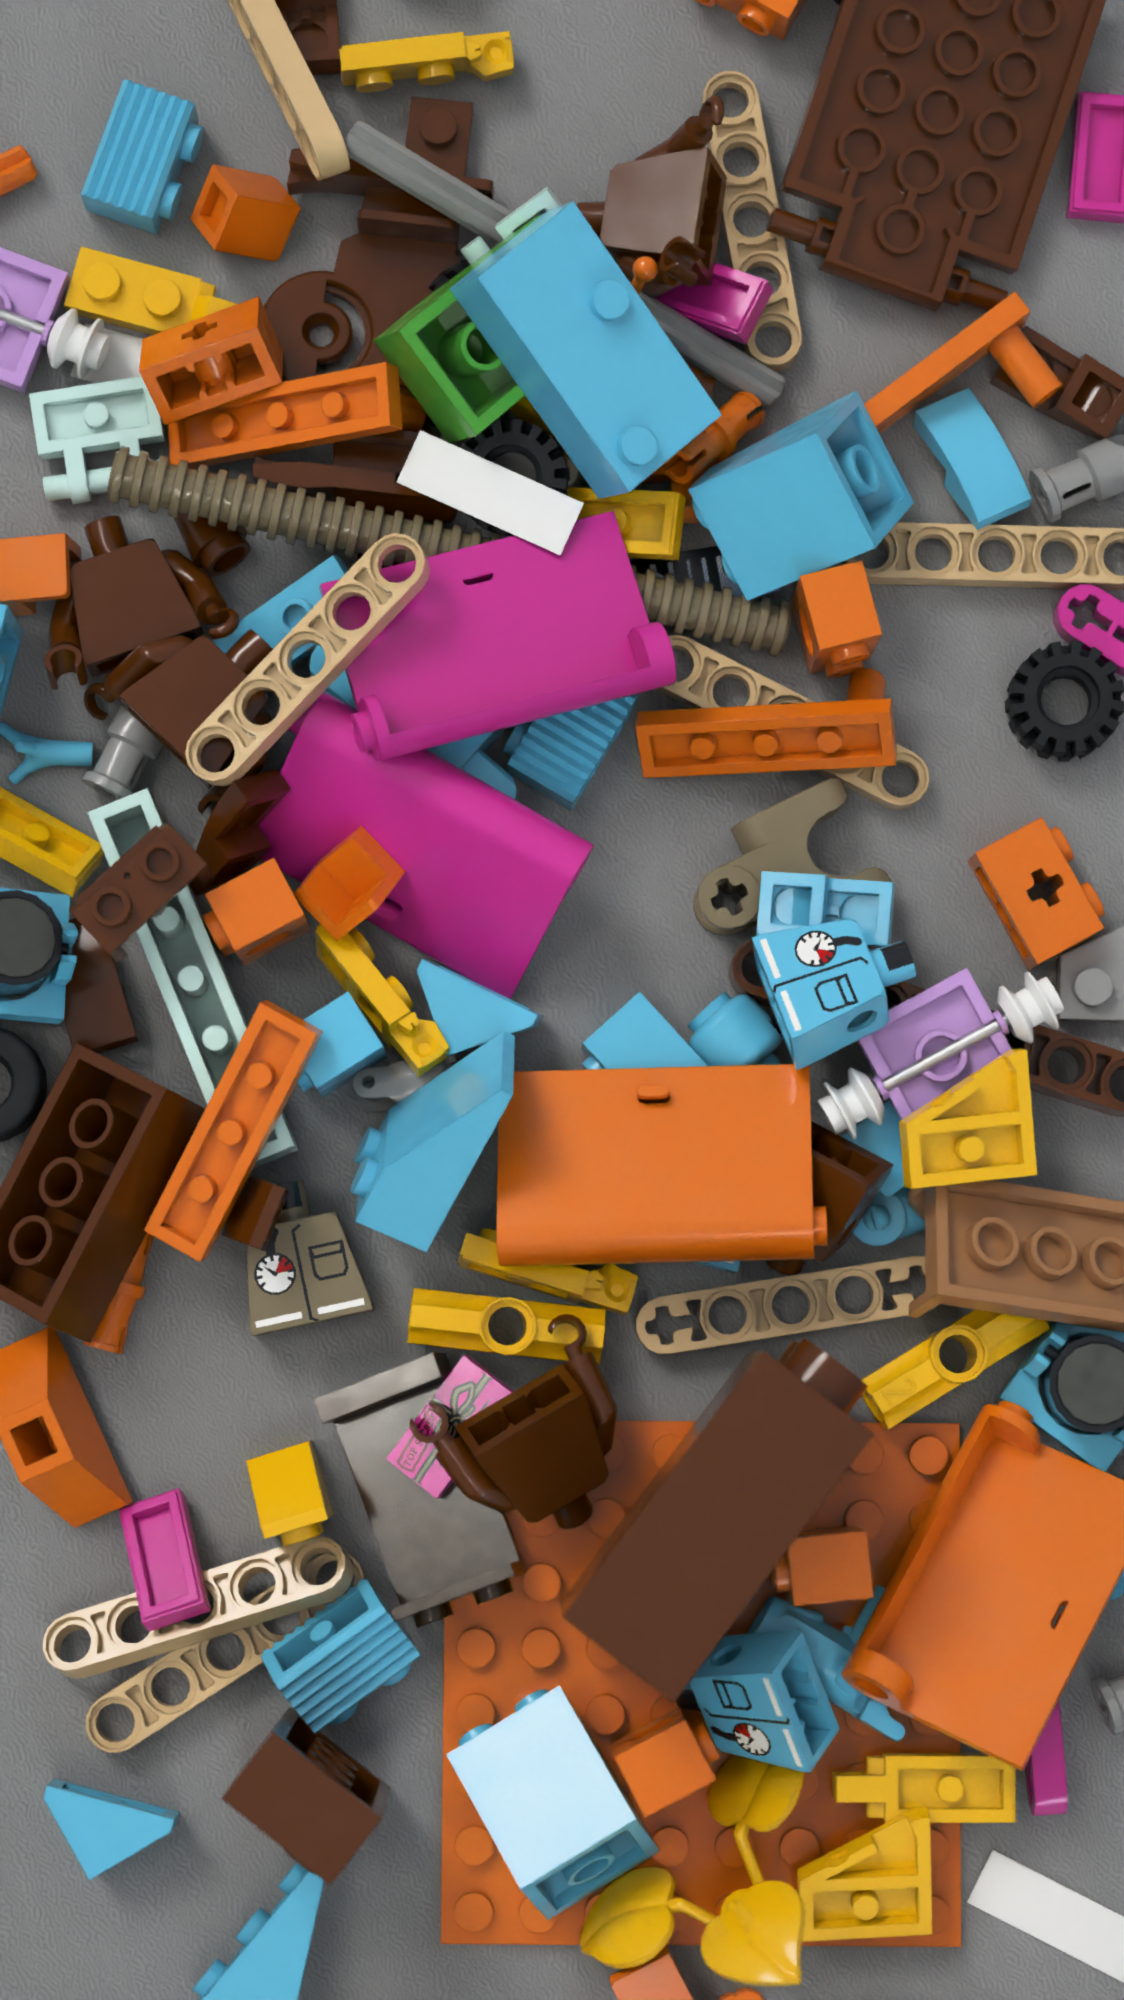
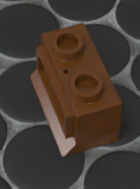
[69,823,213,963]

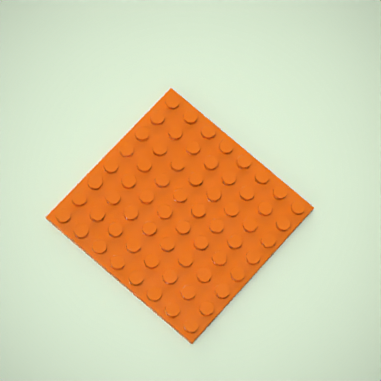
[441,1420,961,1947]

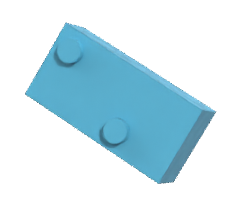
[449,201,722,499]

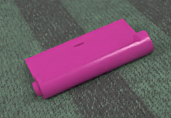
[319,511,676,762]
[258,691,594,999]

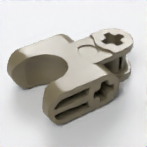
[693,778,892,936]

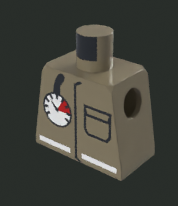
[247,1180,375,1336]

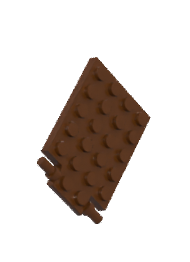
[766,0,1106,312]

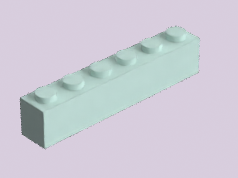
[87,788,299,1169]

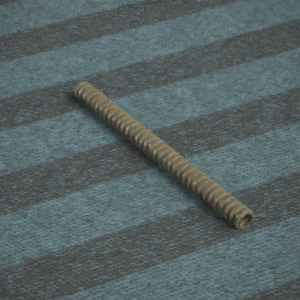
[107,446,792,657]

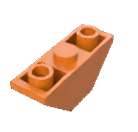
[0,1327,133,1528]

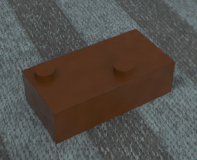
[0,1043,206,1343]
[221,1707,391,1886]

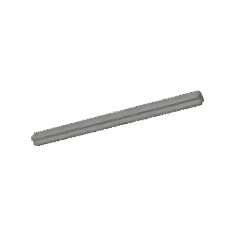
[344,121,786,408]

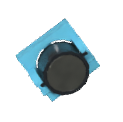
[0,888,78,1024]
[997,1321,1124,1472]

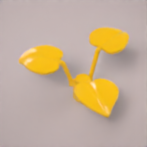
[580,1755,805,1986]

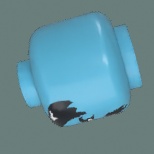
[688,992,783,1066]

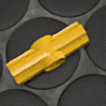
[407,1287,606,1365]
[861,1309,1050,1430]

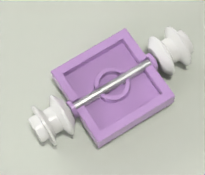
[0,247,111,394]
[817,968,1064,1140]

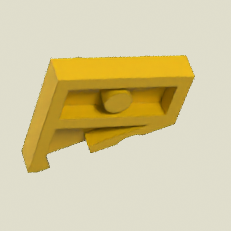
[899,1048,1037,1189]
[797,1806,932,1942]

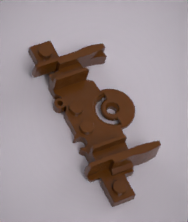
[253,96,494,569]

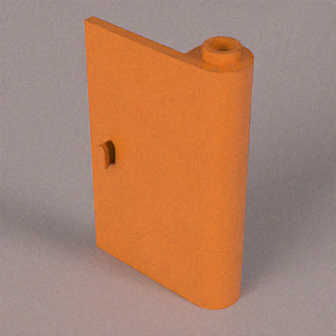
[496,1064,828,1266]
[841,1401,1124,1771]

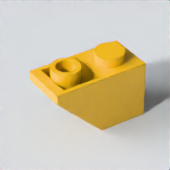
[246,1440,334,1546]

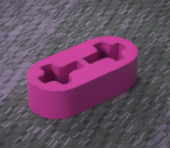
[1053,584,1124,676]
[1025,1700,1068,1816]

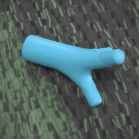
[0,722,93,785]

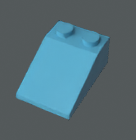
[350,1031,515,1252]

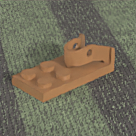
[908,1180,1124,1332]

